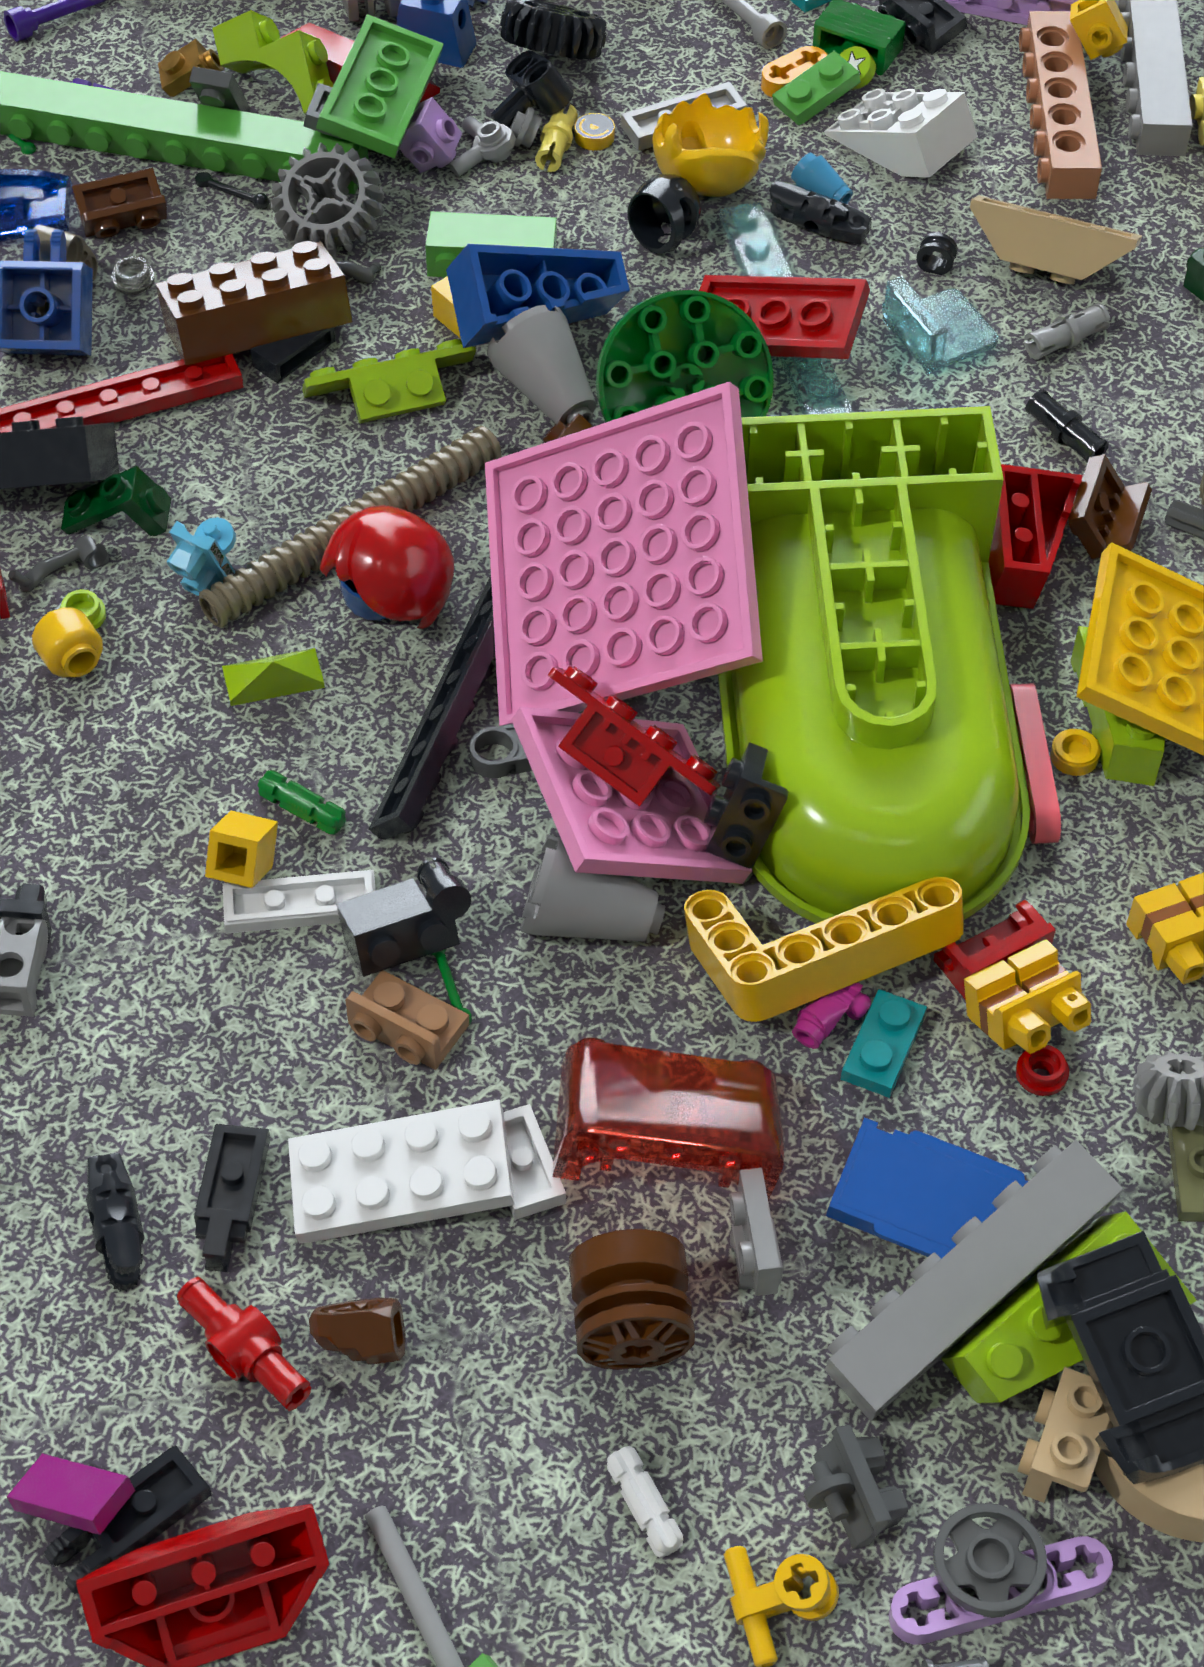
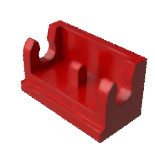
[933,900,1056,1000]

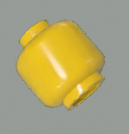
[32,607,103,678]

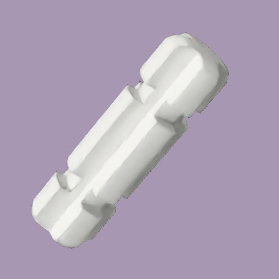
[607,1446,683,1558]

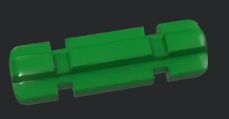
[257,770,346,835]

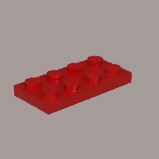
[699,275,870,359]

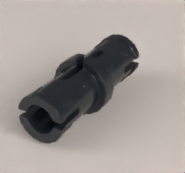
[1025,389,1109,463]

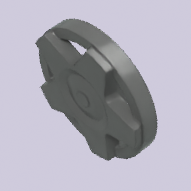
[933,1503,1047,1618]

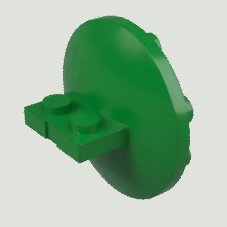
[596,290,774,422]

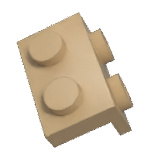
[1017,1367,1110,1503]

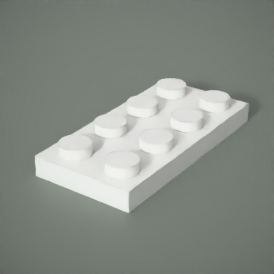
[288,1100,515,1243]

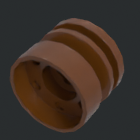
[569,1229,695,1370]

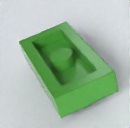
[772,51,861,126]

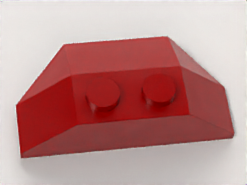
[76,1504,329,1667]

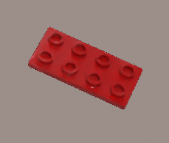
[548,665,721,807]

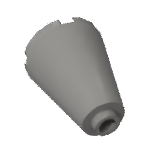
[487,305,596,425]
[519,834,665,942]

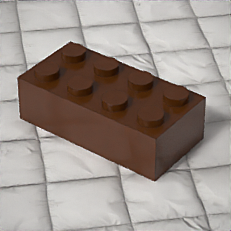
[155,241,353,366]

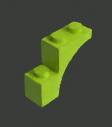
[212,10,334,114]

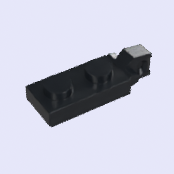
[194,1124,270,1272]

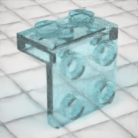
[882,276,999,373]

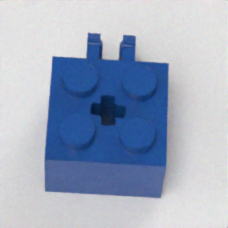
[0,229,93,356]

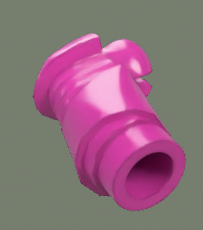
[792,982,871,1049]

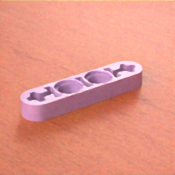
[888,1536,1113,1645]

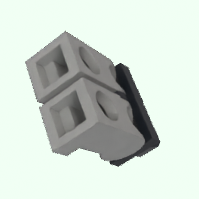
[0,883,52,1017]

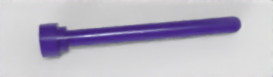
[4,0,107,42]

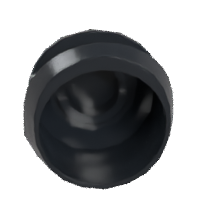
[627,174,701,254]

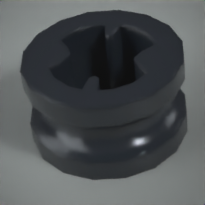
[916,232,958,275]

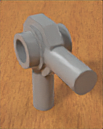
[449,116,516,177]

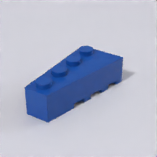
[446,244,630,348]

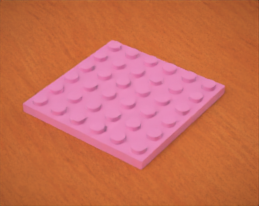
[485,382,763,726]

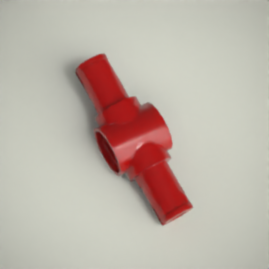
[177,1277,311,1411]

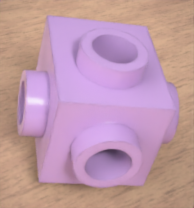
[400,97,462,173]

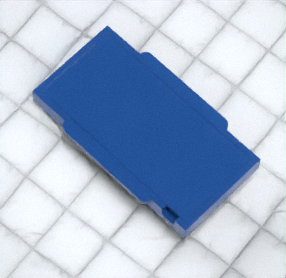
[826,1117,1044,1288]

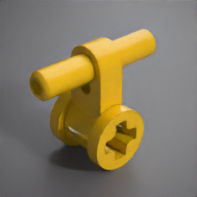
[723,1546,839,1667]

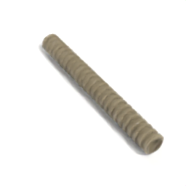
[199,425,501,628]

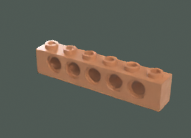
[1019,11,1102,199]

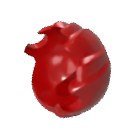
[320,505,454,629]

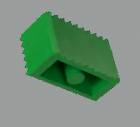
[812,0,906,76]

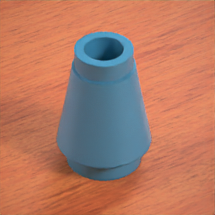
[791,153,853,204]

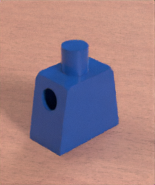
[396,0,477,68]

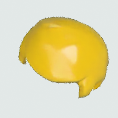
[652,93,769,197]

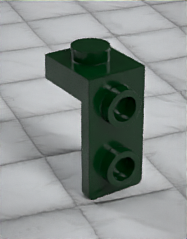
[61,466,171,536]

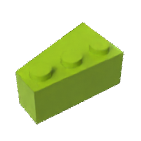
[1071,626,1165,786]

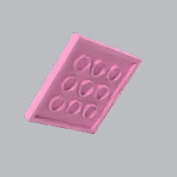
[511,707,752,884]

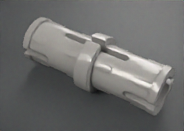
[1024,303,1110,360]

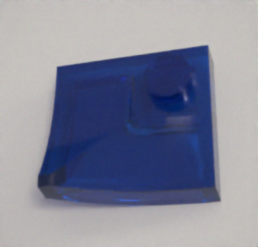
[0,169,72,242]

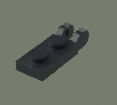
[44,1445,212,1594]

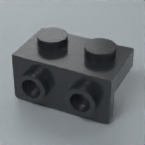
[878,0,967,55]
[704,742,789,868]

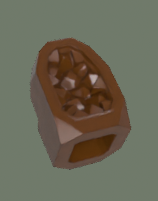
[309,1297,406,1365]

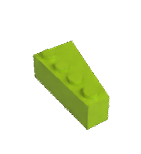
[941,1211,1197,1403]

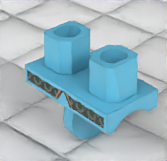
[167,517,236,596]

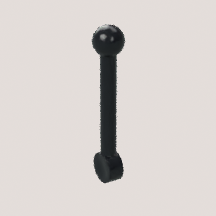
[195,172,269,209]

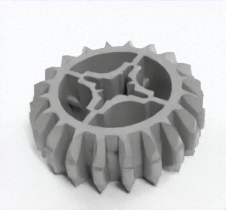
[270,142,384,257]

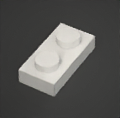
[504,1104,566,1220]

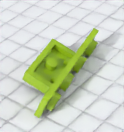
[302,339,477,424]

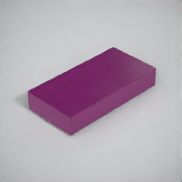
[7,1453,135,1535]

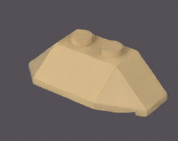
[970,195,1142,284]

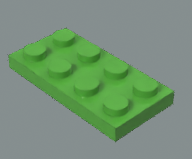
[316,14,444,159]

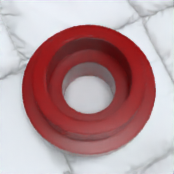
[1015,1045,1069,1096]

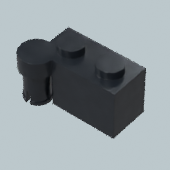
[336,857,471,977]

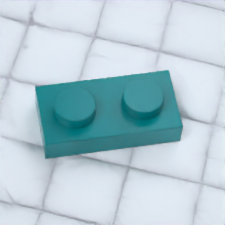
[840,989,927,1098]

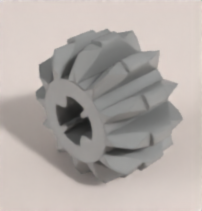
[1132,1051,1204,1130]

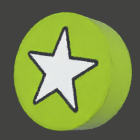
[840,46,876,90]

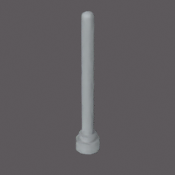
[721,0,787,50]

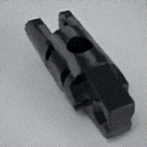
[769,181,872,245]
[86,1153,145,1292]

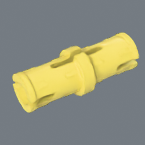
[535,104,578,172]

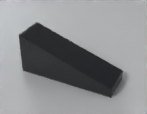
[251,327,335,383]

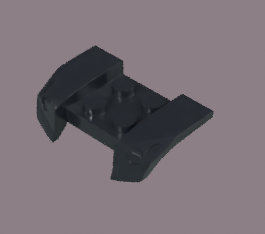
[1037,1231,1204,1484]

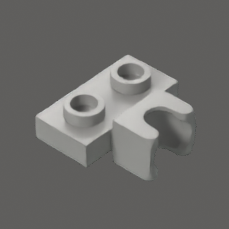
[729,1168,783,1296]

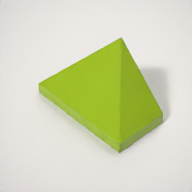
[222,648,325,706]

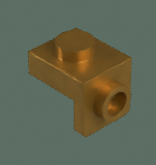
[158,39,224,97]

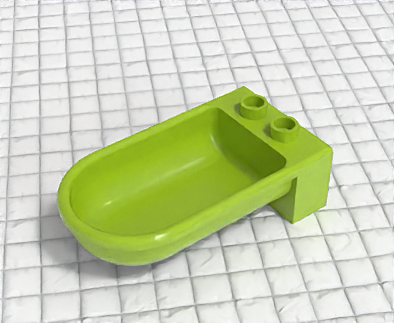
[717,406,1030,924]

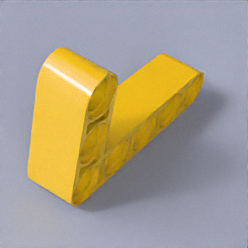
[684,877,964,1022]

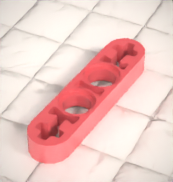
[1010,683,1061,844]

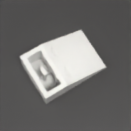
[824,89,978,177]

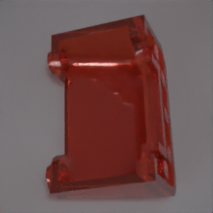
[552,1038,784,1201]

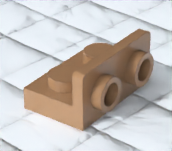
[345,970,469,1070]

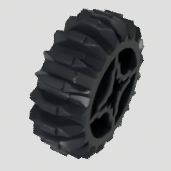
[500,0,607,60]

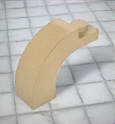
[1094,1420,1204,1543]

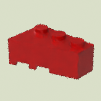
[988,464,1083,609]

